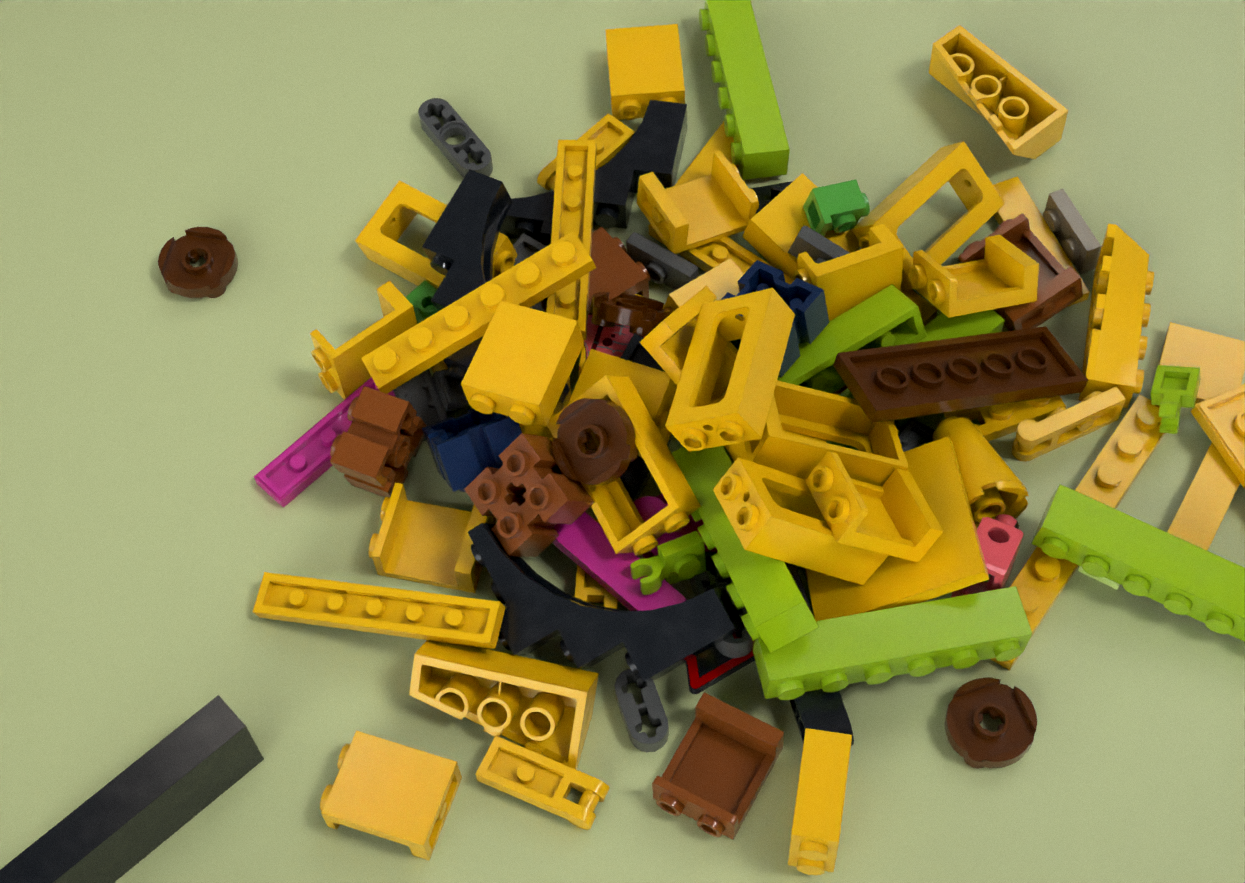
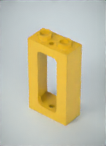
[851,141,1005,291]
[355,180,518,289]
[665,288,795,452]
[547,375,701,556]
[744,380,908,487]
[713,457,889,585]

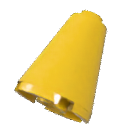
[932,416,1029,530]

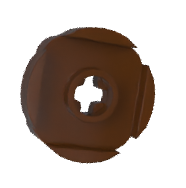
[158,227,238,298]
[590,292,672,336]
[552,398,639,485]
[944,677,1037,769]

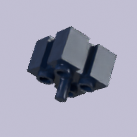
[721,260,829,378]
[422,408,522,492]

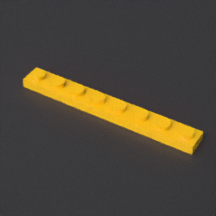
[991,394,1166,671]

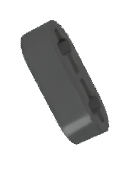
[615,669,669,752]

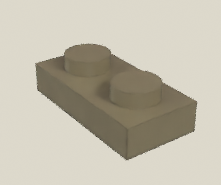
[1043,189,1101,274]

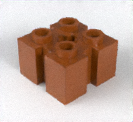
[330,386,427,498]
[464,433,595,557]

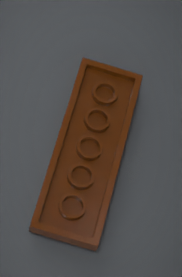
[833,326,1088,423]

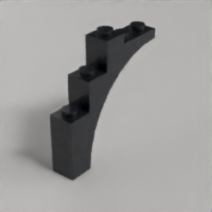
[500,100,687,246]
[422,169,570,403]
[468,523,745,681]

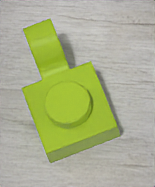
[1151,365,1201,434]
[630,530,706,595]

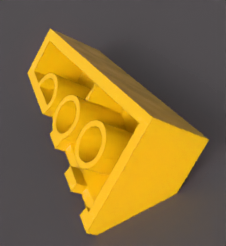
[929,25,1068,159]
[1078,223,1154,408]
[409,640,599,770]

